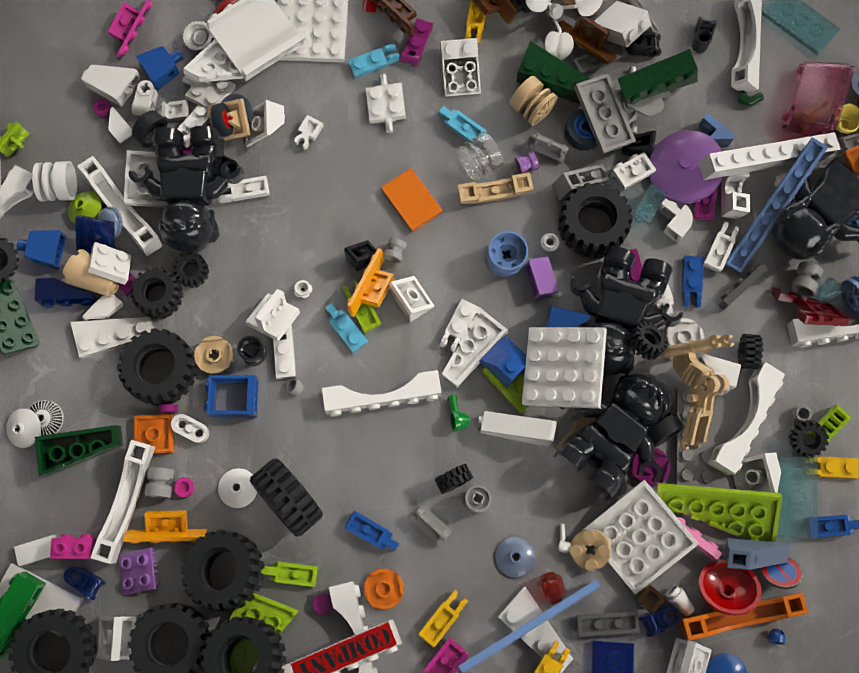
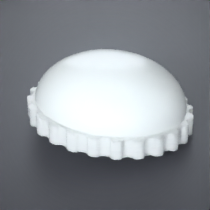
[183,21,214,51]

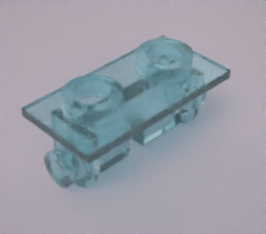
[633,184,667,224]

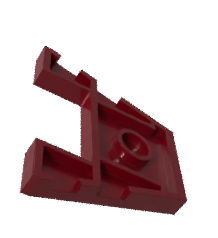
[771,287,850,326]

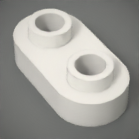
[171,414,209,443]

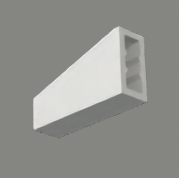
[477,411,557,447]

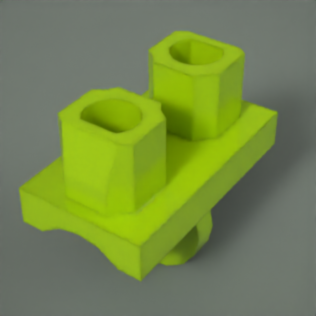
[0,121,30,158]

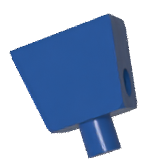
[136,46,184,91]
[17,230,66,270]

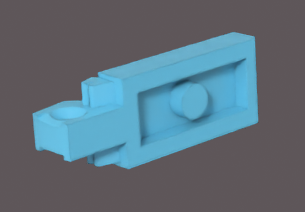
[439,106,486,146]
[326,303,368,354]

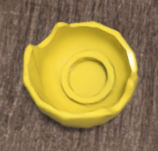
[833,103,859,134]

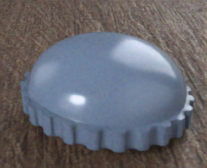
[97,207,123,238]

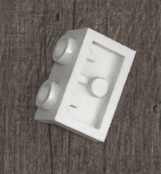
[610,152,656,190]

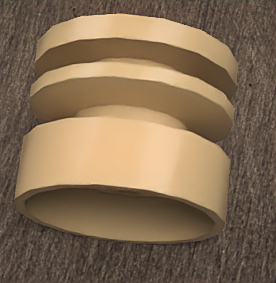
[509,76,558,126]

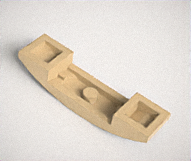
[457,172,534,204]

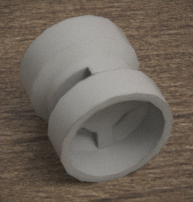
[383,238,407,263]

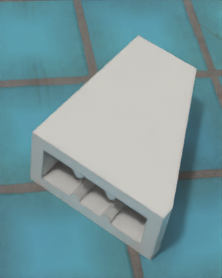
[81,65,142,107]

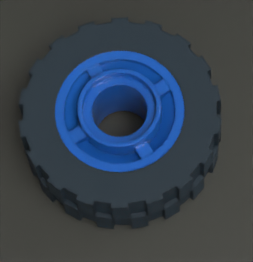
[564,108,598,151]

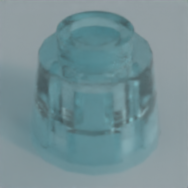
[817,277,844,302]

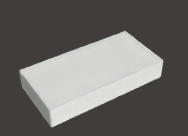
[14,535,56,567]

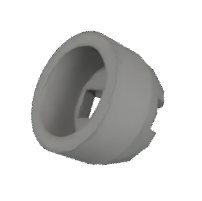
[287,378,304,395]

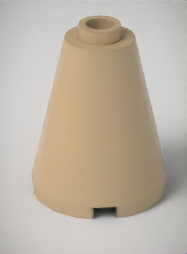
[62,249,119,296]

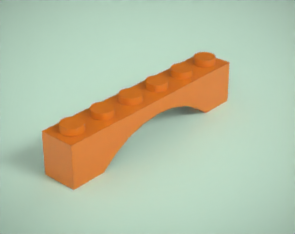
[677,592,809,641]

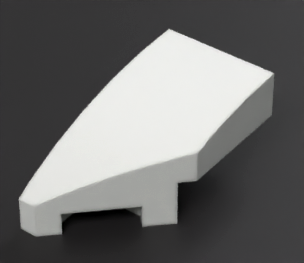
[158,100,189,121]
[108,107,132,145]
[83,294,123,321]

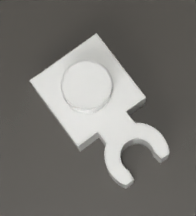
[294,115,324,150]

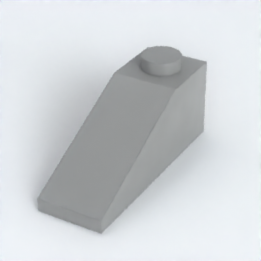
[552,164,611,201]

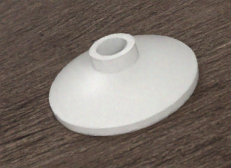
[6,409,41,448]
[218,468,257,508]

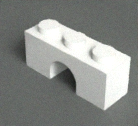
[721,172,750,219]

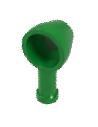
[448,395,470,431]

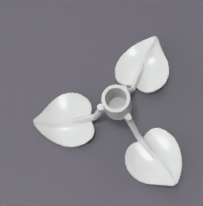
[525,0,603,60]

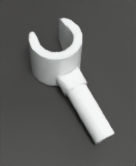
[558,524,571,553]

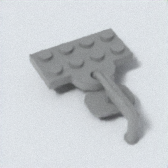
[574,73,686,155]

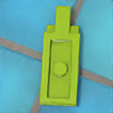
[261,561,318,587]

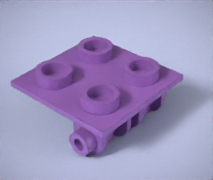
[119,548,159,595]

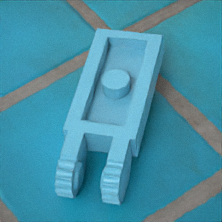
[348,44,400,78]

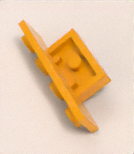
[347,248,394,317]
[123,510,208,544]

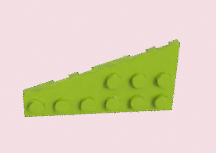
[656,483,783,542]
[230,593,300,673]

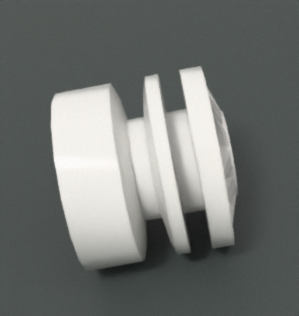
[32,161,77,202]

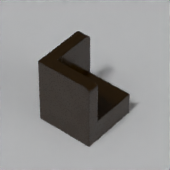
[635,584,666,615]

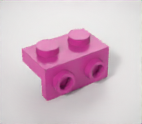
[50,534,97,559]
[424,637,469,673]

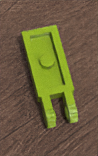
[342,280,382,333]

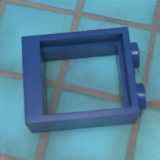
[204,375,259,417]

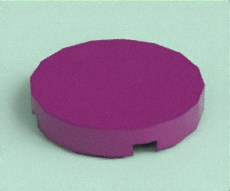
[630,448,671,487]

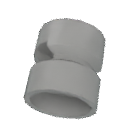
[790,262,823,297]
[144,467,175,498]
[464,485,491,514]

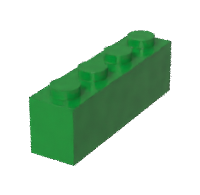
[0,571,46,658]

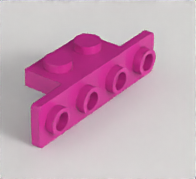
[107,0,153,59]

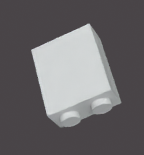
[595,1,651,47]

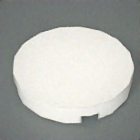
[665,318,704,346]

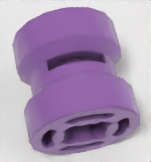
[515,152,539,174]

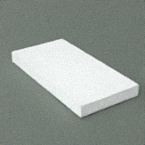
[0,563,83,637]

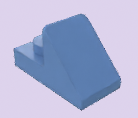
[699,113,736,147]

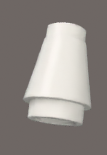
[665,585,695,616]

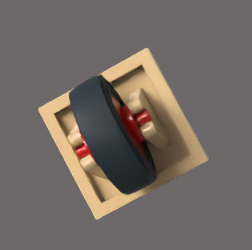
[207,99,251,141]

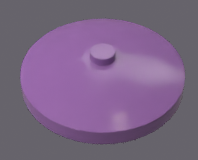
[649,130,723,204]

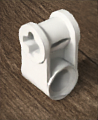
[132,80,158,116]

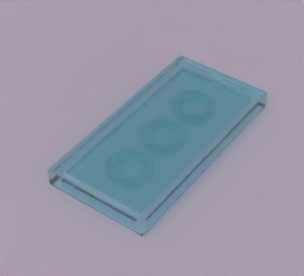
[761,0,840,56]
[776,456,818,539]

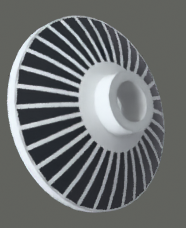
[28,400,64,436]

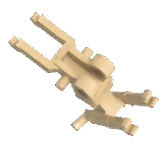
[642,335,734,450]

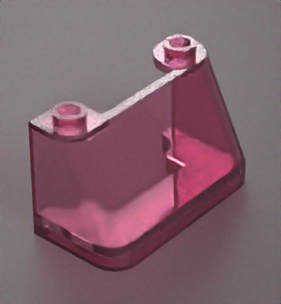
[782,61,855,137]

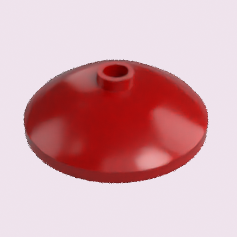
[698,560,761,616]

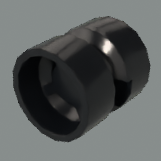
[237,336,266,366]

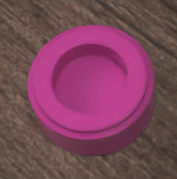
[174,477,195,498]

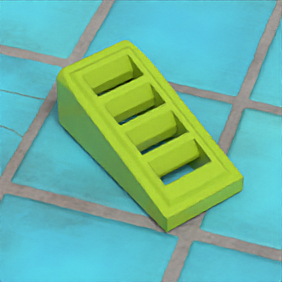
[807,404,852,442]

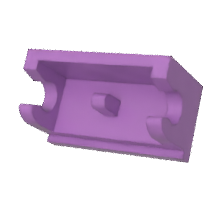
[524,256,559,301]

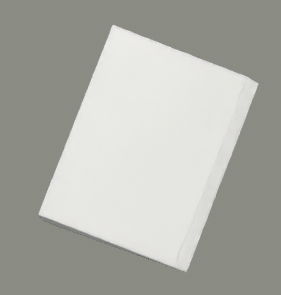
[389,276,434,322]

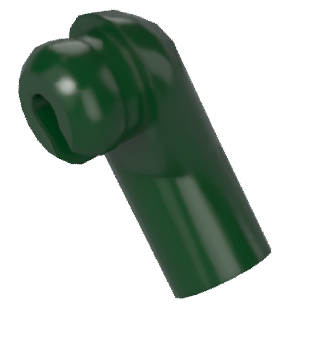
[736,90,764,107]

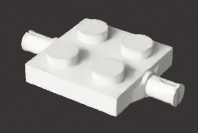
[366,74,406,133]
[182,75,236,108]

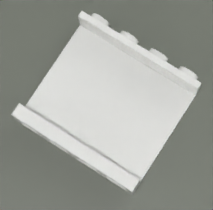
[207,0,306,81]

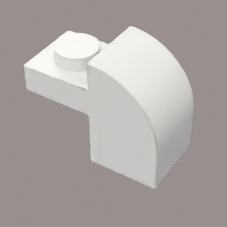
[658,199,693,243]

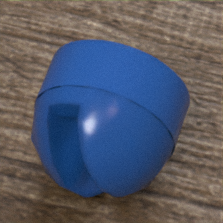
[768,628,785,645]

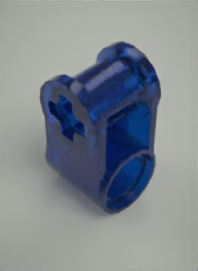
[64,567,106,600]
[639,606,681,637]

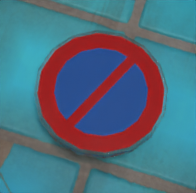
[761,557,803,589]

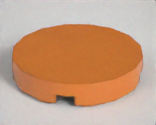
[364,569,404,610]

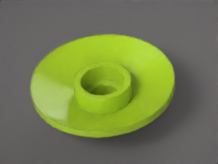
[68,191,102,225]

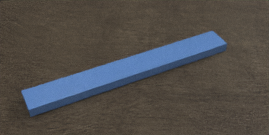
[725,137,828,274]
[456,579,600,673]

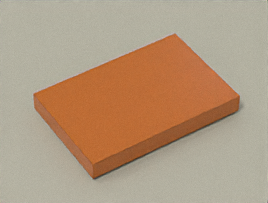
[381,168,443,232]

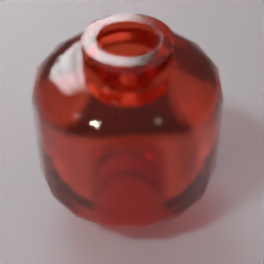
[537,572,566,604]

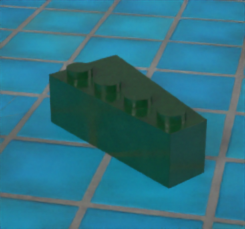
[516,41,590,105]
[617,49,698,104]
[35,425,123,477]

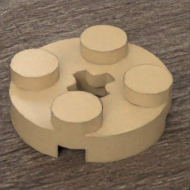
[194,336,234,375]
[570,529,611,571]

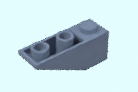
[725,538,790,570]

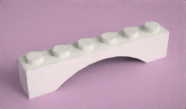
[731,0,762,93]
[77,156,162,257]
[0,165,34,219]
[787,319,859,348]
[707,362,785,476]
[322,370,441,416]
[91,440,155,564]
[329,581,378,673]

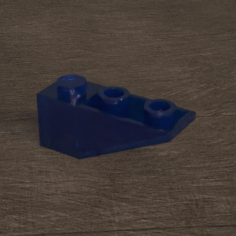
[35,278,98,308]

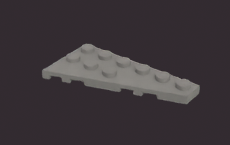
[675,388,730,489]

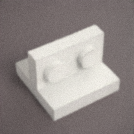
[246,289,300,341]
[96,616,136,661]
[667,638,712,673]

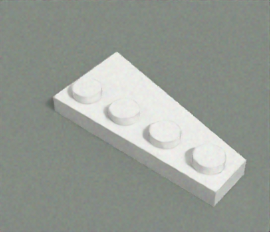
[442,307,508,388]
[70,317,154,359]
[498,586,573,673]

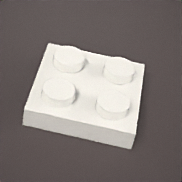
[88,242,131,285]

